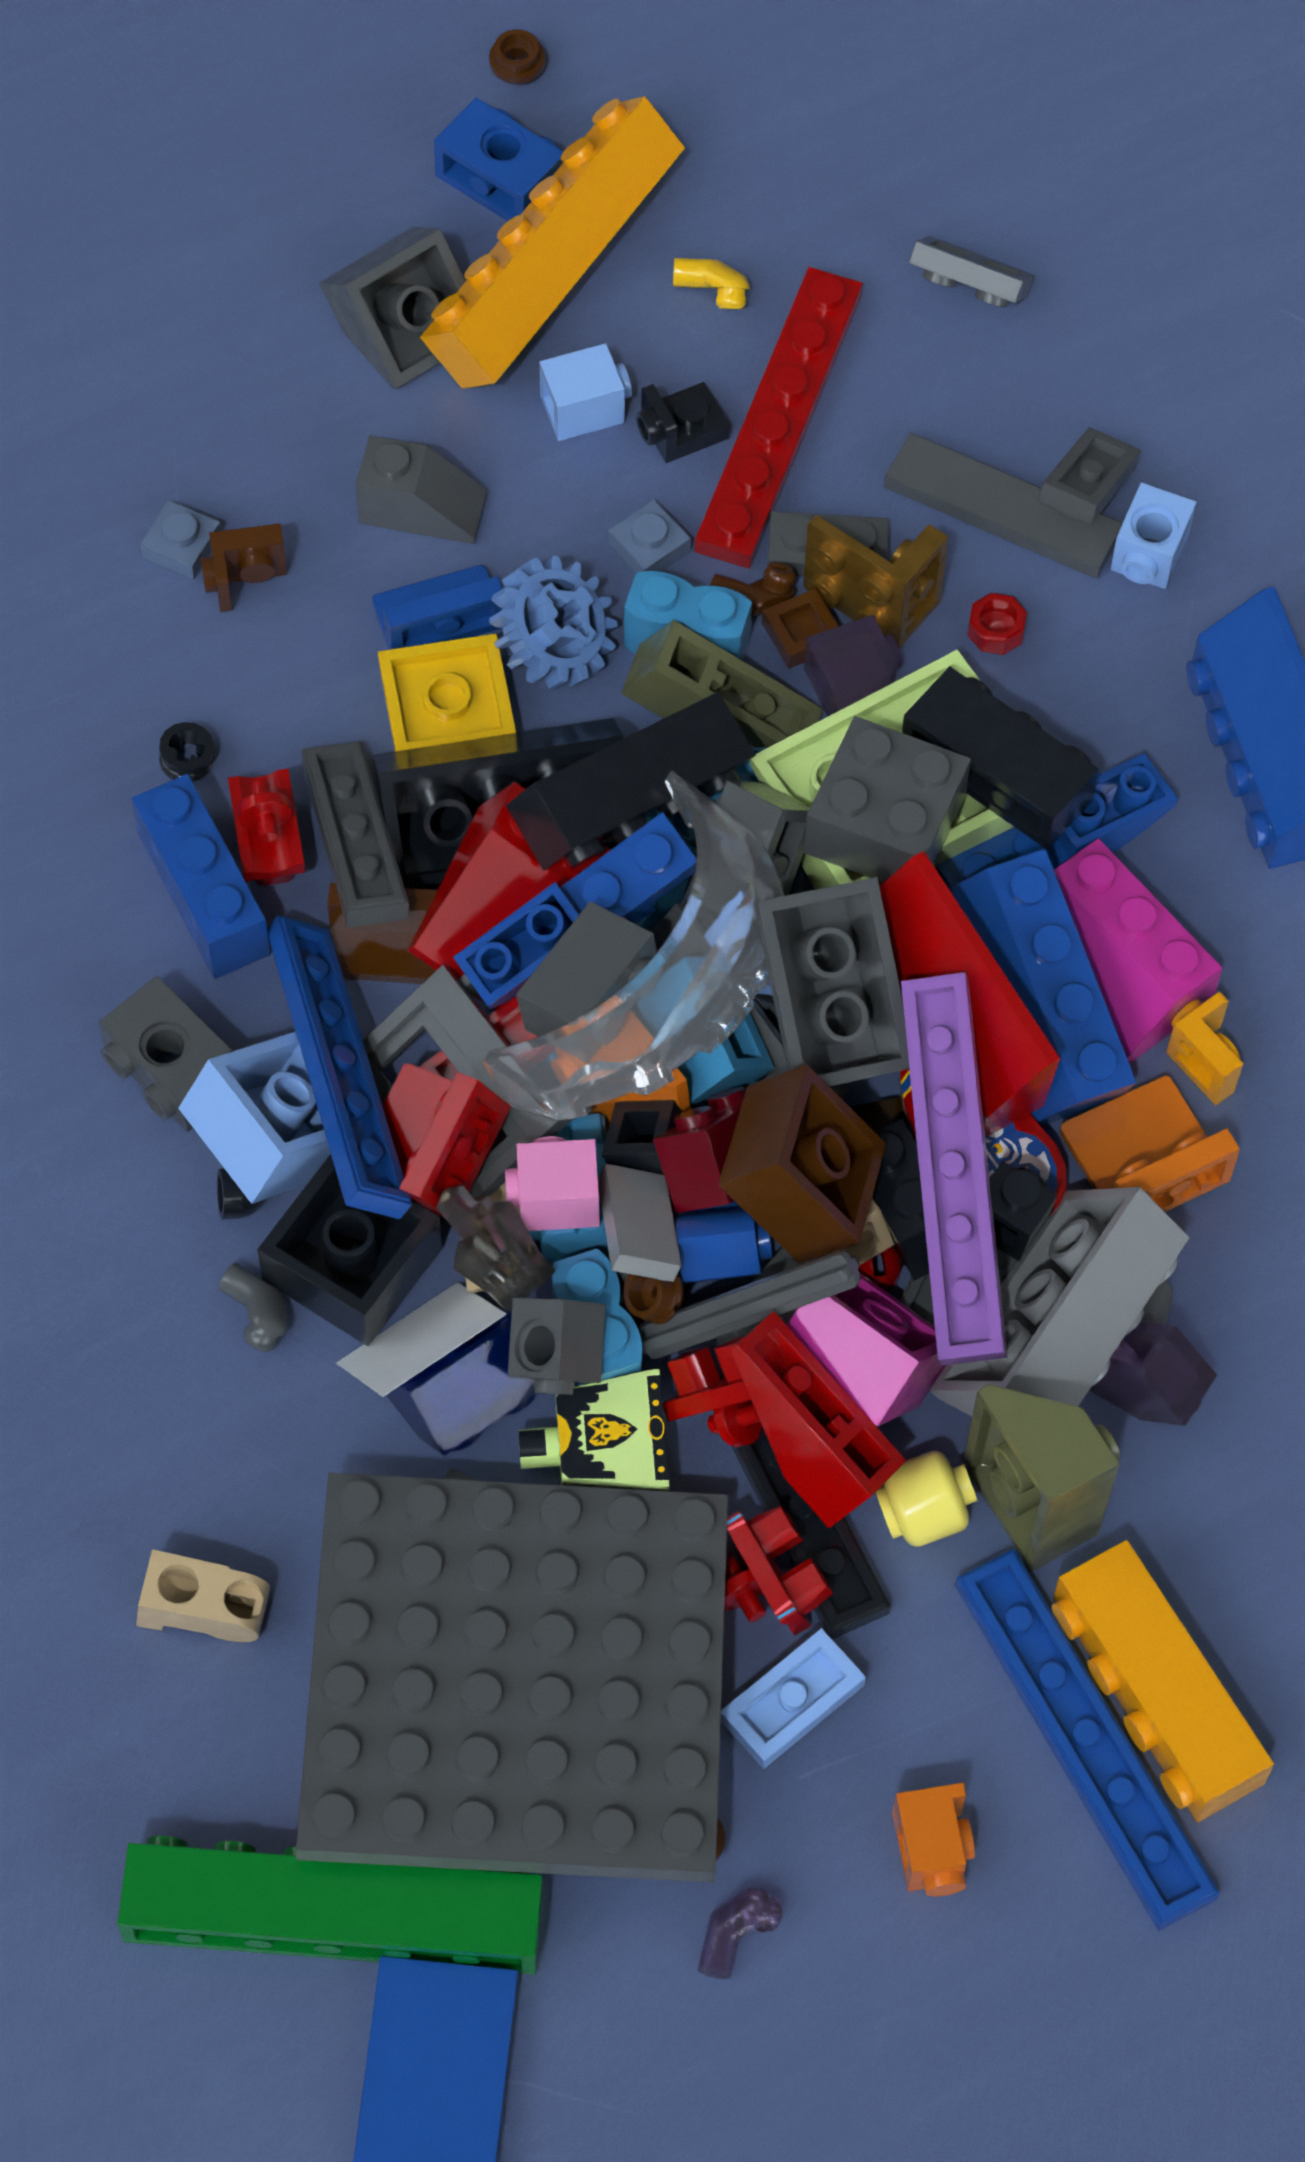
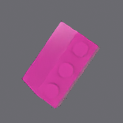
[1054,838,1223,1064]

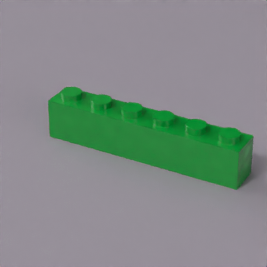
[117,1836,543,1975]

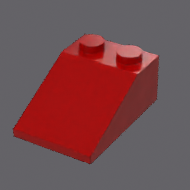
[408,782,611,1011]

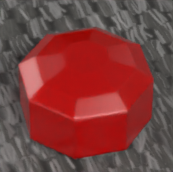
[967,593,1027,655]

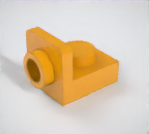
[1166,992,1244,1106]

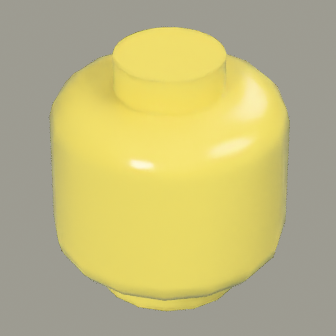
[876,1451,978,1547]

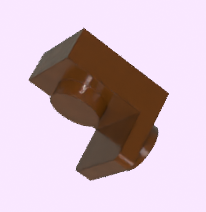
[201,523,287,612]

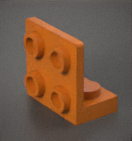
[1060,1076,1240,1212]

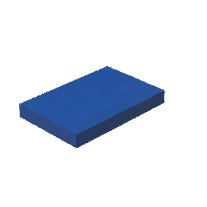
[353,1956,518,2162]

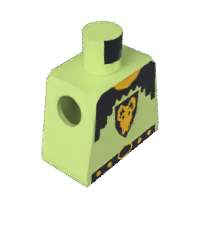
[518,1369,669,1491]

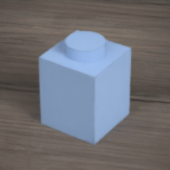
[539,343,632,441]

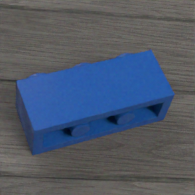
[131,774,271,979]

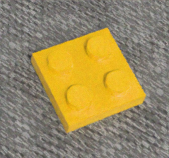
[377,634,516,752]

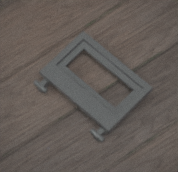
[363,965,592,1226]

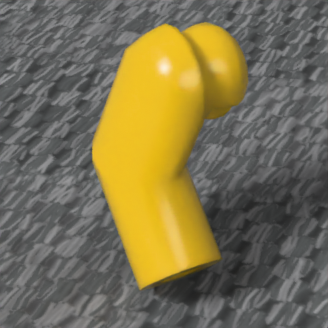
[673,258,750,310]

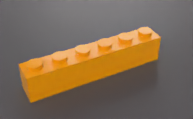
[420,96,685,389]

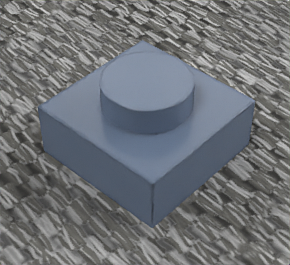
[140,500,222,579]
[608,500,691,573]

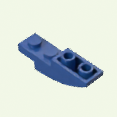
[936,753,1178,888]
[453,812,703,1009]

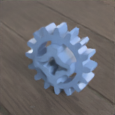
[489,555,618,689]

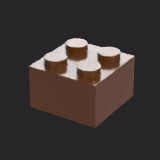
[718,1064,886,1263]

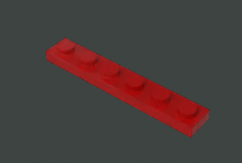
[694,267,863,569]

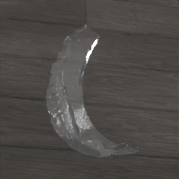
[483,770,784,1120]

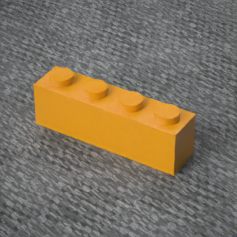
[1051,1540,1274,1823]

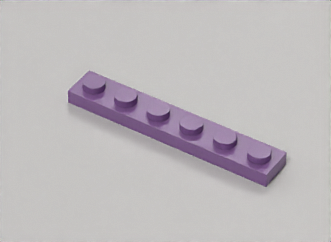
[901,972,1008,1366]

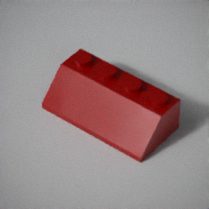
[879,851,1060,1138]

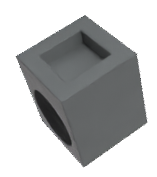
[508,1298,606,1395]

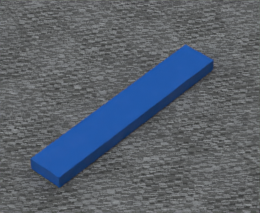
[267,915,412,1219]
[955,1549,1220,1931]

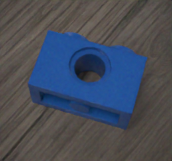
[434,97,564,221]

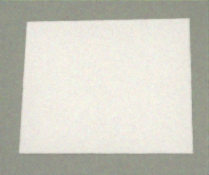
[336,1282,507,1397]

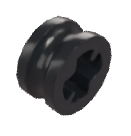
[159,722,214,782]

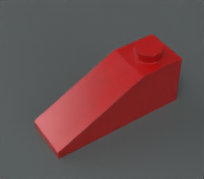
[730,1311,906,1528]

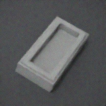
[598,1164,681,1282]

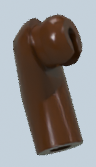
[710,562,796,616]

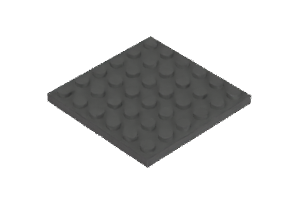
[296,1472,728,1883]

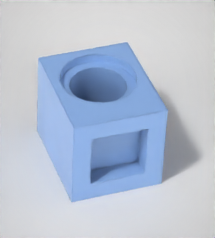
[1110,482,1197,589]

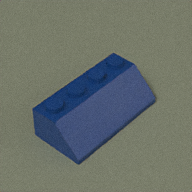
[1186,587,1305,869]
[948,849,1136,1126]

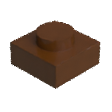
[762,588,843,669]

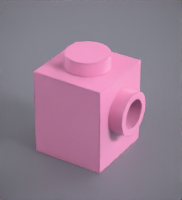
[505,1136,600,1232]

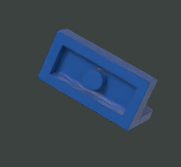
[372,565,503,650]

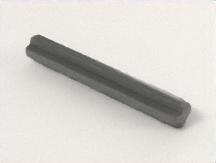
[638,1250,861,1359]

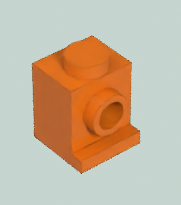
[892,1782,975,1897]

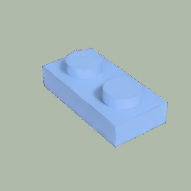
[721,1628,866,1770]

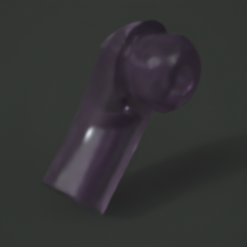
[698,1888,783,1979]

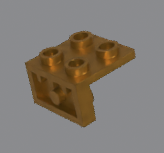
[803,515,949,650]

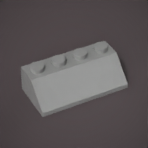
[930,1187,1190,1416]

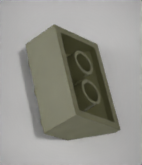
[962,1384,1120,1572]

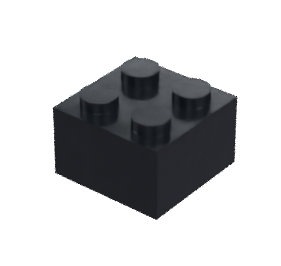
[257,1154,442,1346]

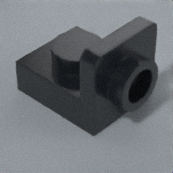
[636,382,730,463]

